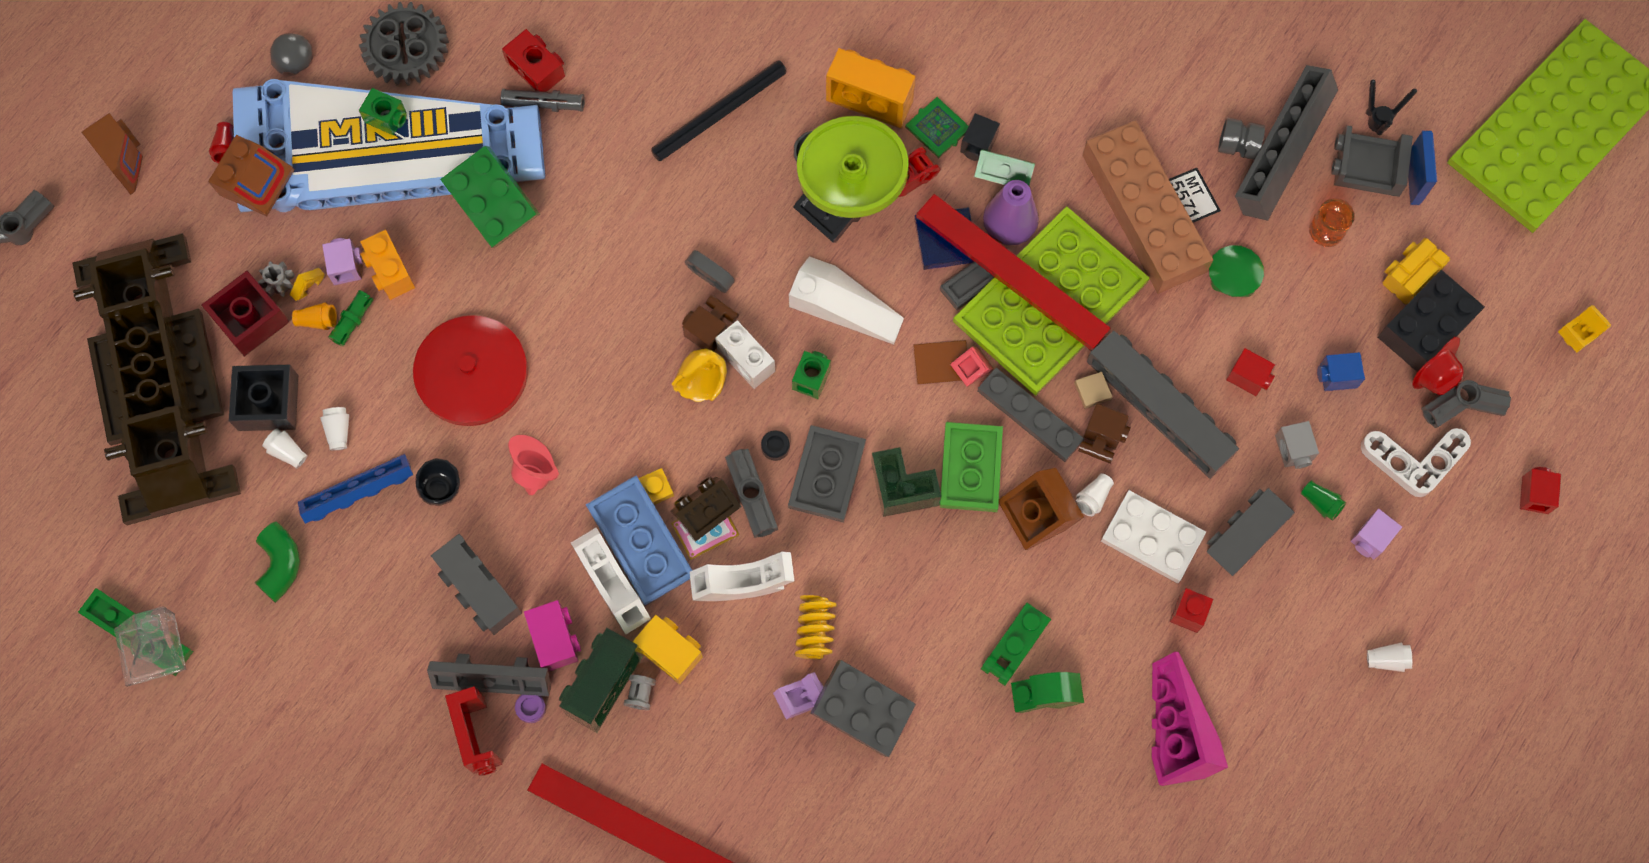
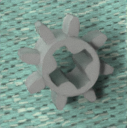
[258,261,295,297]

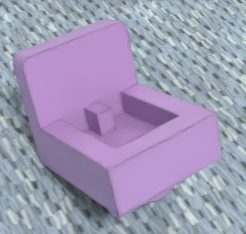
[773,672,823,720]

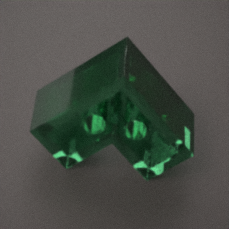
[871,447,942,517]

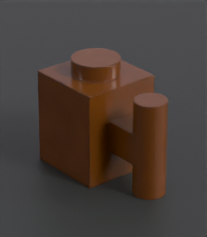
[682,295,739,351]
[1078,404,1131,464]

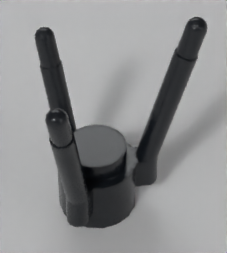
[1366,79,1417,135]

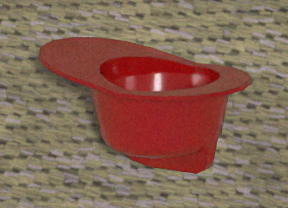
[1412,337,1464,395]

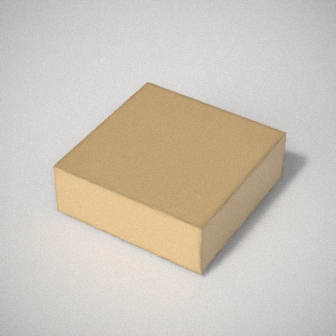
[1074,372,1112,409]

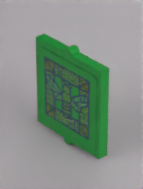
[905,97,969,158]

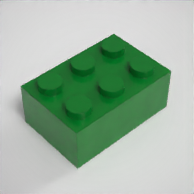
[440,146,540,248]

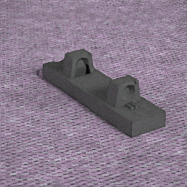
[427,654,551,696]

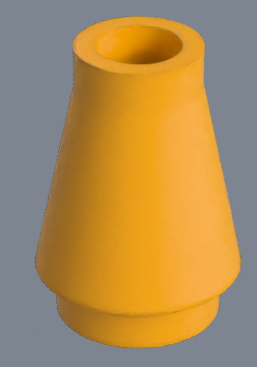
[292,302,337,330]

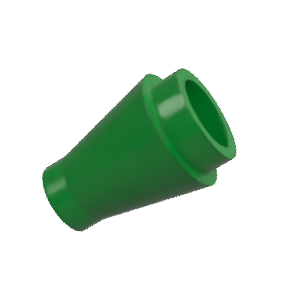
[1301,480,1347,521]

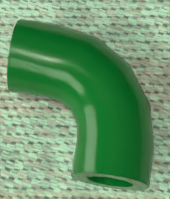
[254,522,300,603]

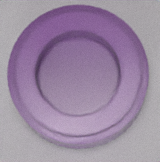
[515,695,546,723]

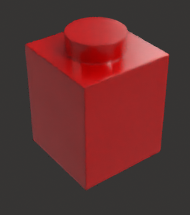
[1226,348,1275,396]
[1520,467,1561,514]
[1170,588,1214,633]

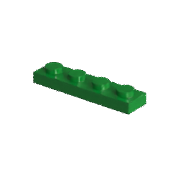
[78,588,194,676]

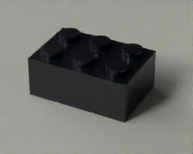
[1377,270,1485,372]

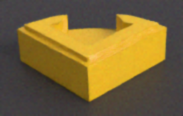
[289,268,325,301]

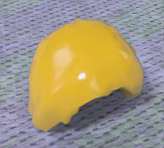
[671,349,727,402]

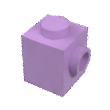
[322,238,363,285]

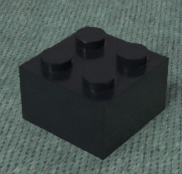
[229,365,299,431]

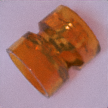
[1309,198,1355,247]

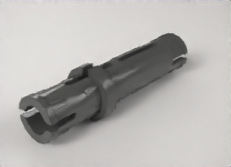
[501,88,585,112]

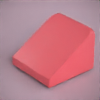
[950,347,993,387]

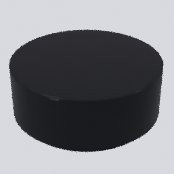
[761,430,790,461]

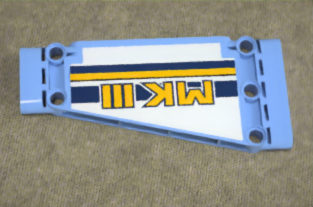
[233,79,545,212]

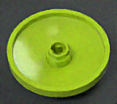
[797,116,908,218]

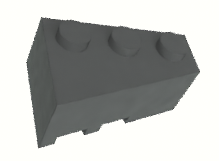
[1206,488,1295,576]

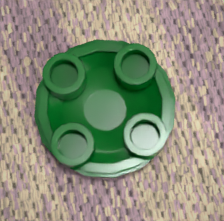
[1209,245,1264,297]

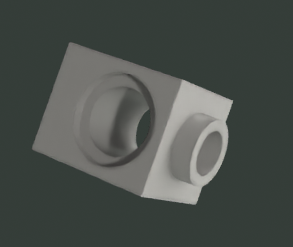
[1275,421,1319,469]

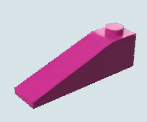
[1152,651,1228,786]

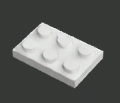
[1101,490,1206,583]

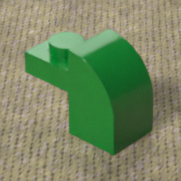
[1011,672,1084,713]

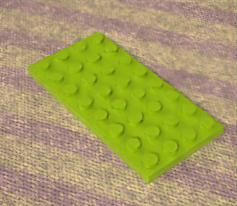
[1447,19,1649,233]

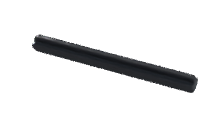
[651,60,786,161]

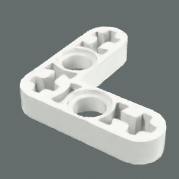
[1361,428,1471,497]

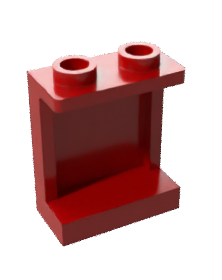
[445,686,502,776]

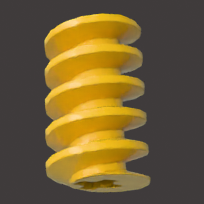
[794,595,837,659]

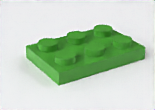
[940,422,1003,512]

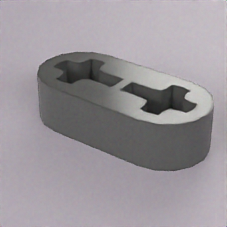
[685,250,735,293]

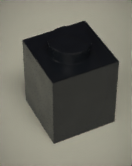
[960,113,1000,161]

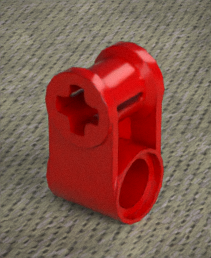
[898,147,941,197]

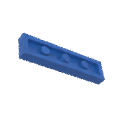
[298,454,413,524]

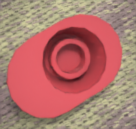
[508,435,559,495]

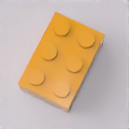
[826,48,916,128]

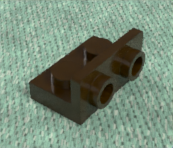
[670,476,742,542]

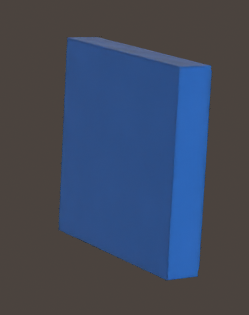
[1408,131,1437,205]

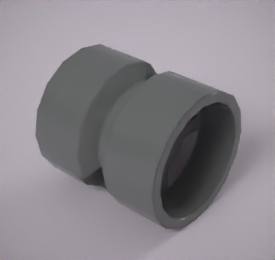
[1218,117,1265,160]

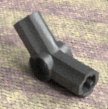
[0,190,55,245]
[1421,380,1511,428]

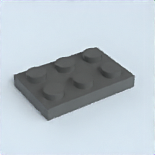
[788,425,866,523]
[810,660,916,757]

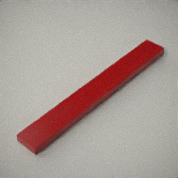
[916,194,1111,351]
[527,763,734,863]

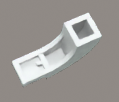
[571,528,651,634]
[690,552,794,601]

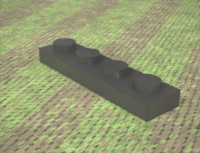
[977,368,1084,462]

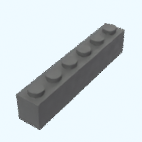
[1235,65,1338,221]
[1087,331,1239,479]

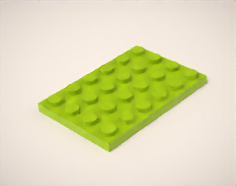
[953,206,1150,396]

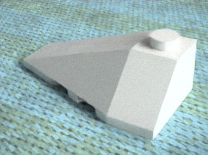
[789,257,904,344]

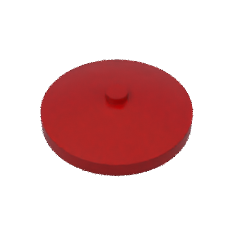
[413,315,528,426]

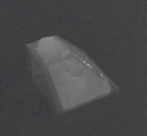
[114,606,186,687]

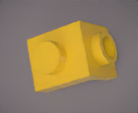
[1558,305,1611,353]

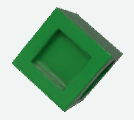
[359,88,407,136]
[792,351,831,399]

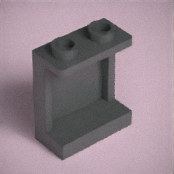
[1331,125,1413,197]

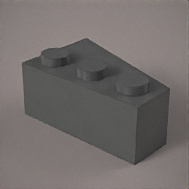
[430,534,522,635]

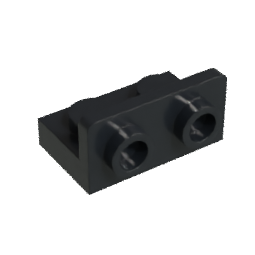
[793,193,861,243]

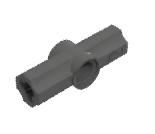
[725,449,778,538]

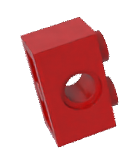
[502,29,565,92]

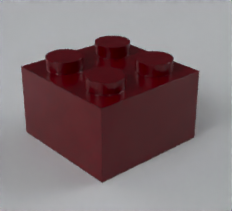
[201,270,289,357]

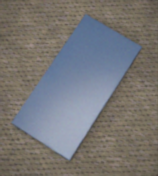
[586,476,692,606]

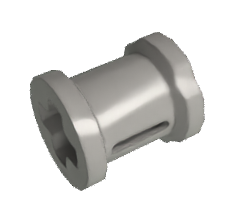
[624,675,656,710]

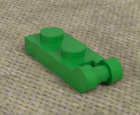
[981,603,1051,686]

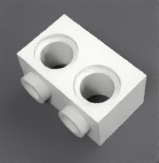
[716,320,775,389]

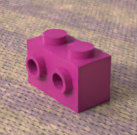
[524,600,581,672]

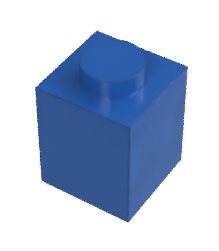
[1317,352,1365,391]

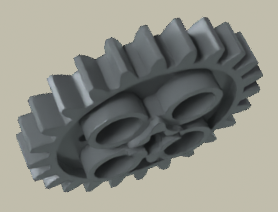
[359,2,449,86]

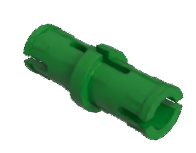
[328,290,374,347]

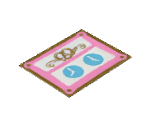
[671,516,739,560]

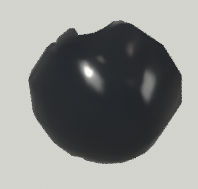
[415,458,460,506]

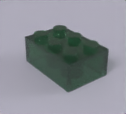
[559,628,643,733]

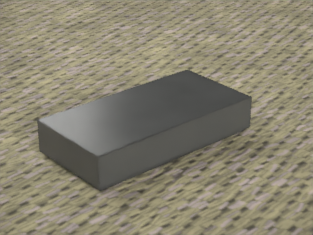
[940,262,994,310]

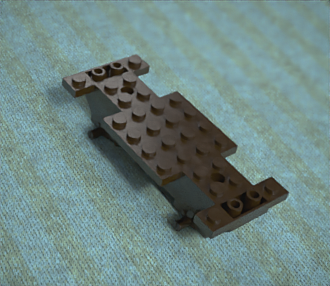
[72,233,241,526]

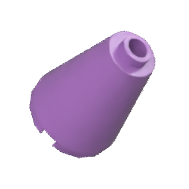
[983,180,1039,245]

